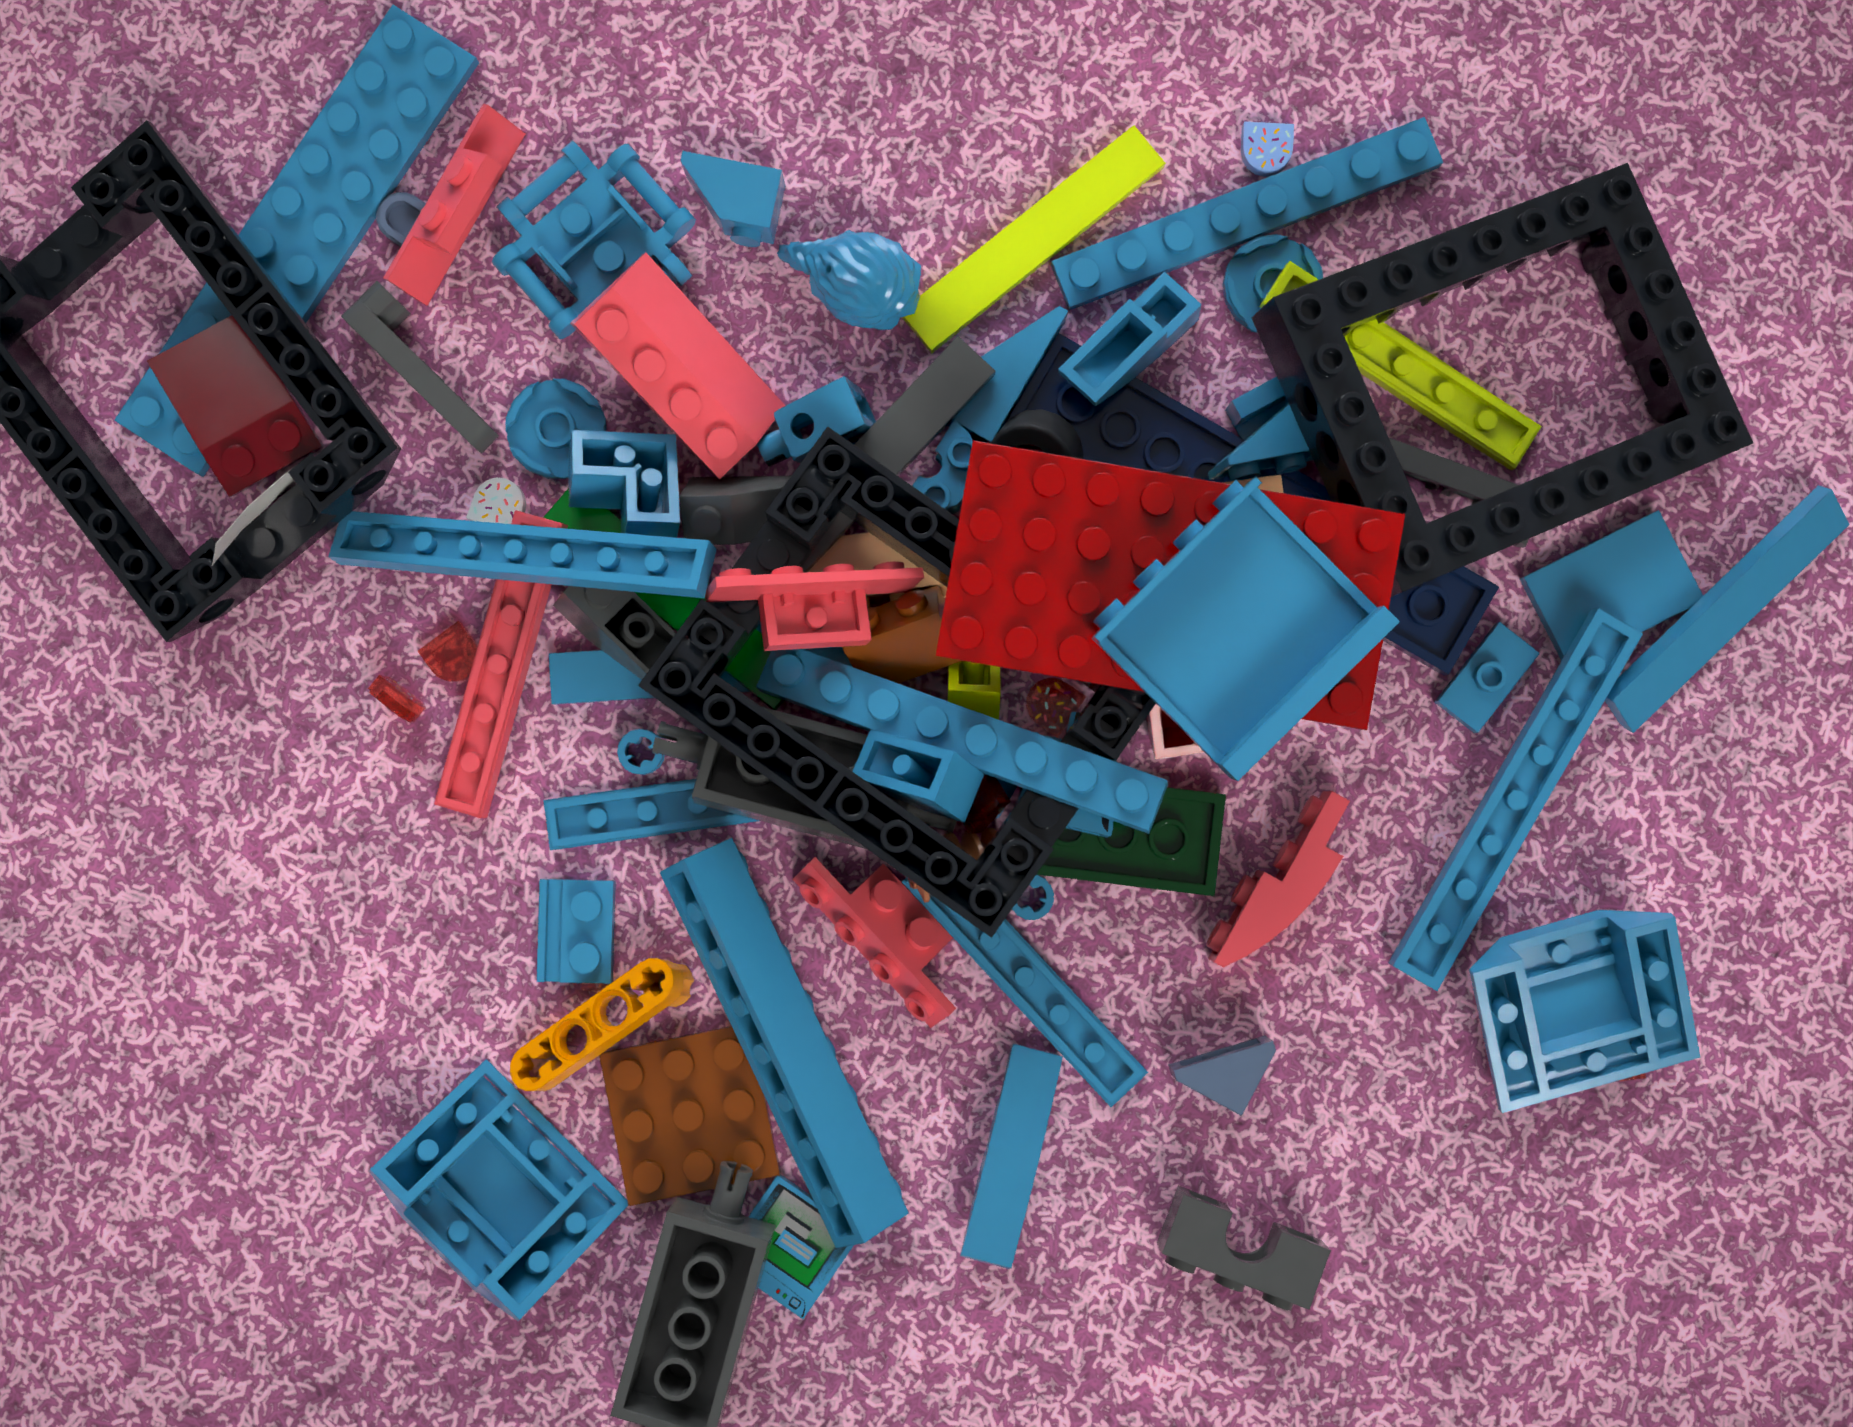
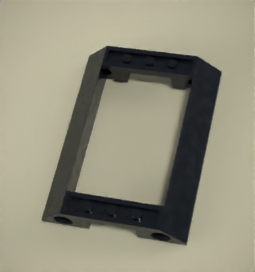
[0,120,401,642]
[638,427,1156,938]

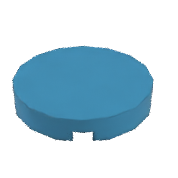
[1222,234,1323,333]
[506,378,606,479]

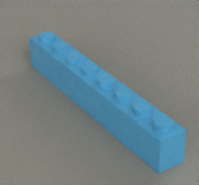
[660,838,909,1248]

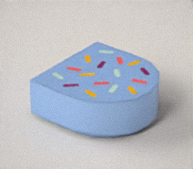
[1241,121,1294,177]

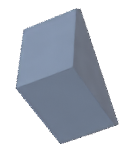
[1168,1036,1276,1116]

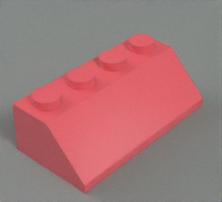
[570,252,785,479]

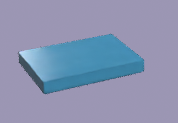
[1520,510,1703,661]

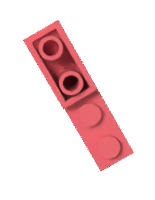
[1206,791,1350,967]

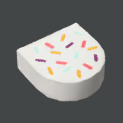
[466,477,526,524]

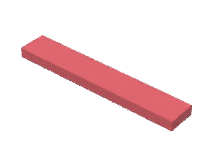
[434,510,568,818]

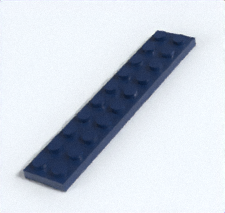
[1008,333,1499,676]

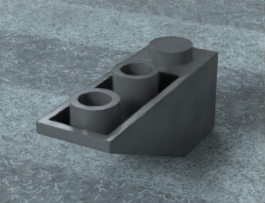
[553,586,676,680]

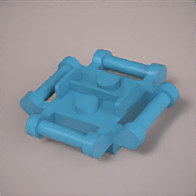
[492,140,696,339]

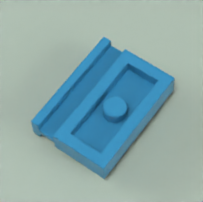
[537,879,616,984]

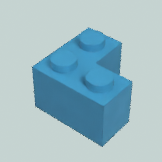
[568,430,680,538]

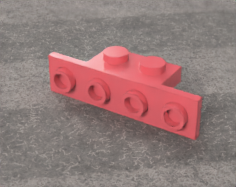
[383,104,526,306]
[705,561,924,651]
[792,857,956,1028]

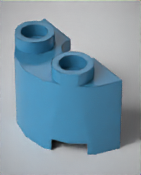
[913,419,973,514]

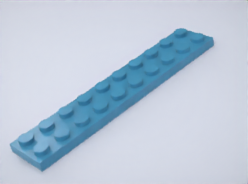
[114,5,479,477]

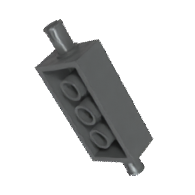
[652,707,957,850]
[610,1161,776,1427]

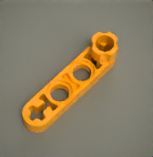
[510,958,694,1091]

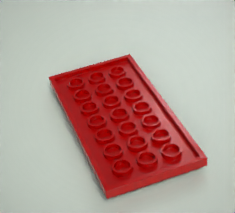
[936,440,1405,730]

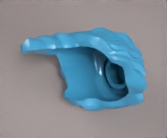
[777,230,921,330]

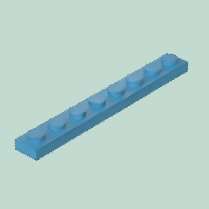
[1051,117,1443,311]
[328,511,717,598]
[1388,608,1643,991]
[756,649,1168,834]

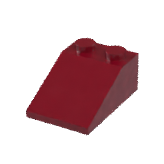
[147,315,323,497]

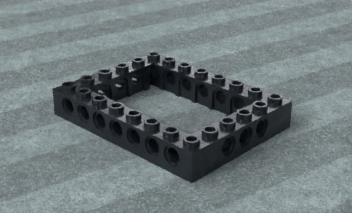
[1252,163,1753,597]

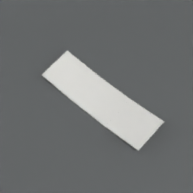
[212,448,323,565]

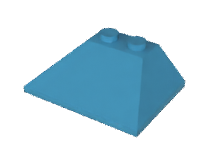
[1469,910,1700,1113]
[369,1059,628,1321]

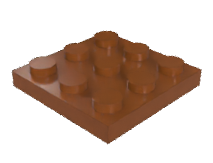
[599,1026,781,1206]

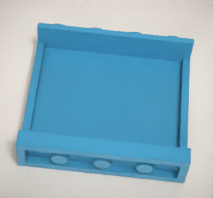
[1091,477,1400,781]

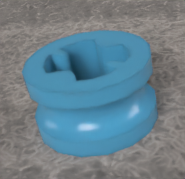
[617,729,665,775]
[1012,875,1054,920]

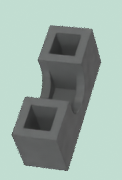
[1157,1185,1331,1311]

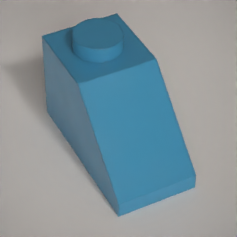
[680,151,786,247]
[852,729,984,823]

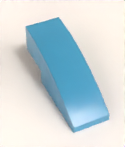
[1058,272,1202,406]

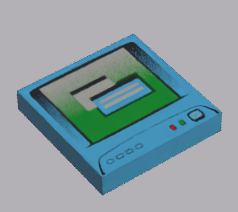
[748,1174,854,1319]

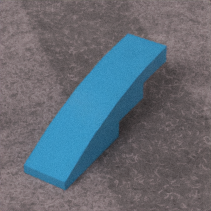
[960,1044,1063,1269]

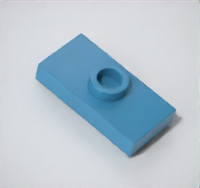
[1434,622,1540,733]

